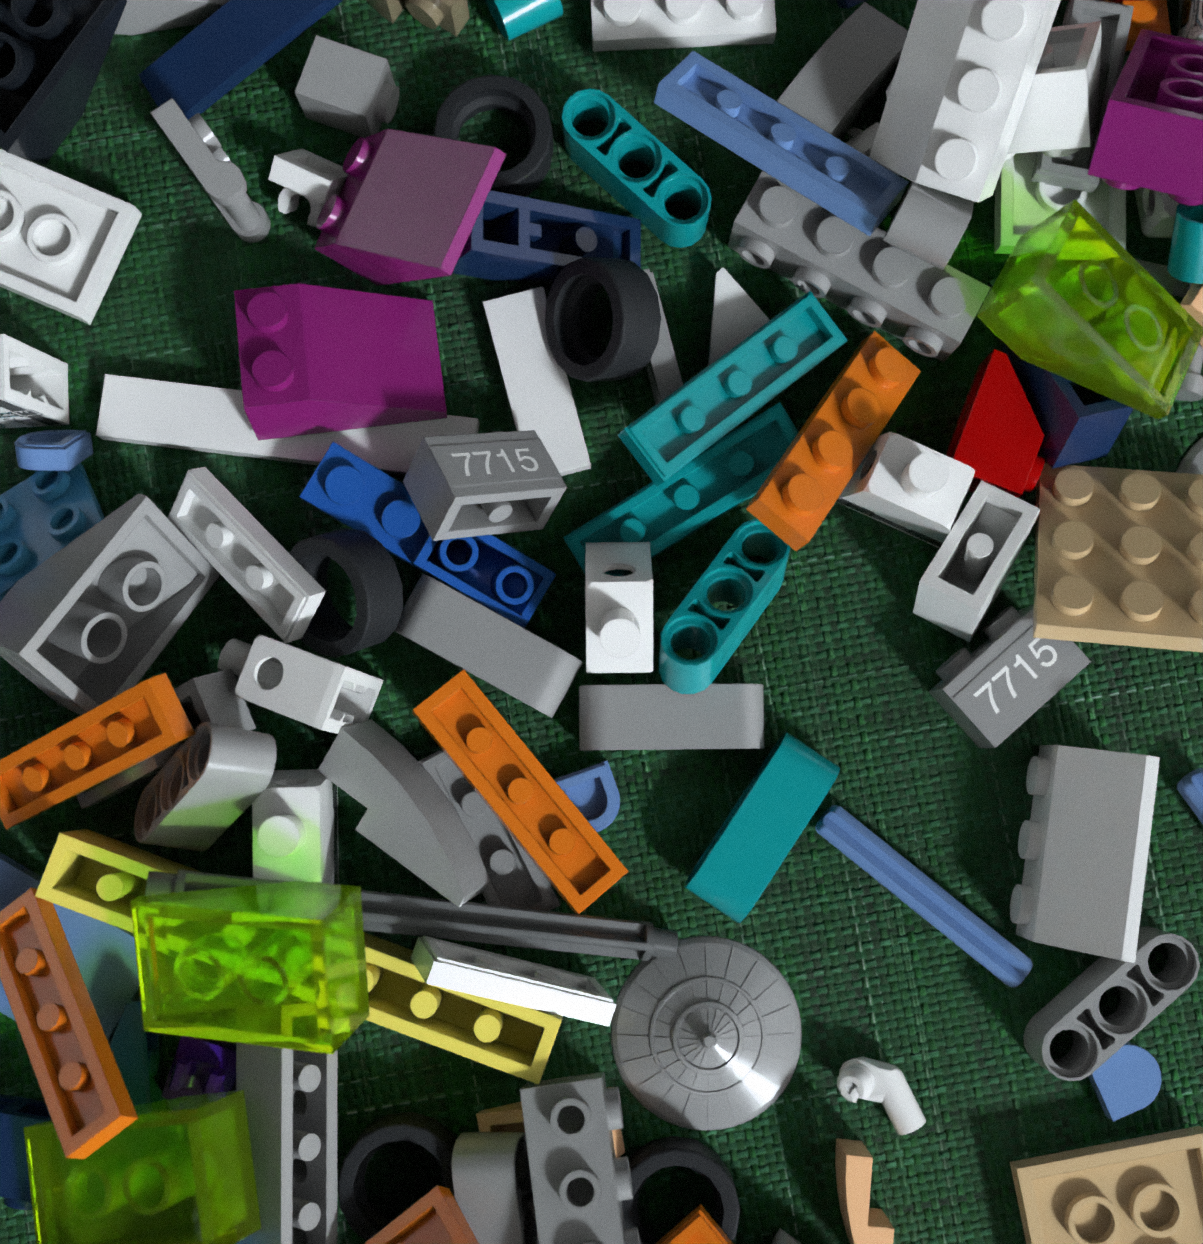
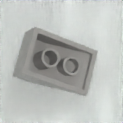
[0,494,220,715]

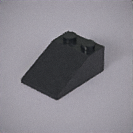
[0,0,127,164]

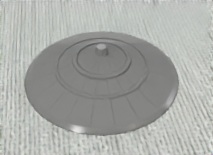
[611,936,802,1131]

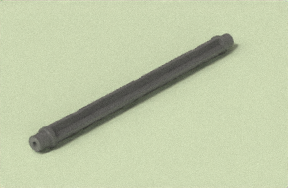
[144,869,678,961]

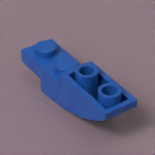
[299,442,556,628]

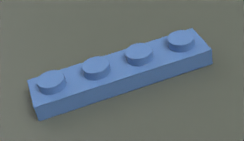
[654,51,908,237]

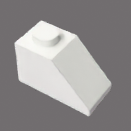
[913,480,1040,642]

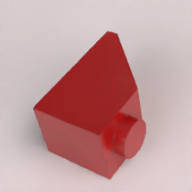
[945,349,1045,498]

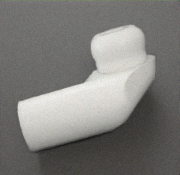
[837,1057,926,1135]

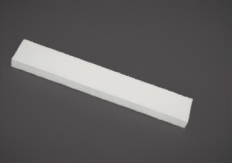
[96,374,479,476]

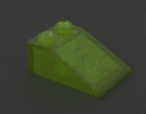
[977,199,1203,419]
[130,881,370,1054]
[23,1090,262,1244]

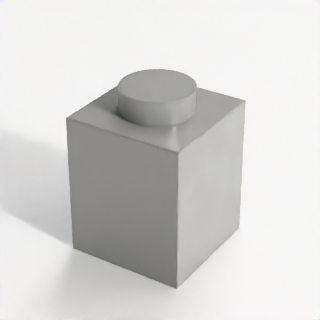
[294,35,399,138]

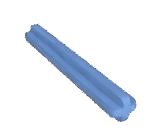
[815,805,1033,988]

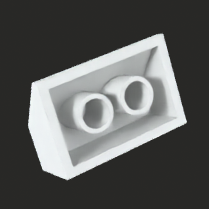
[869,0,1061,203]
[886,21,1102,160]
[1010,745,1160,963]

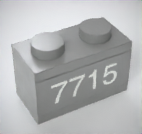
[403,430,567,541]
[929,605,1091,748]

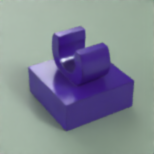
[161,1029,236,1117]

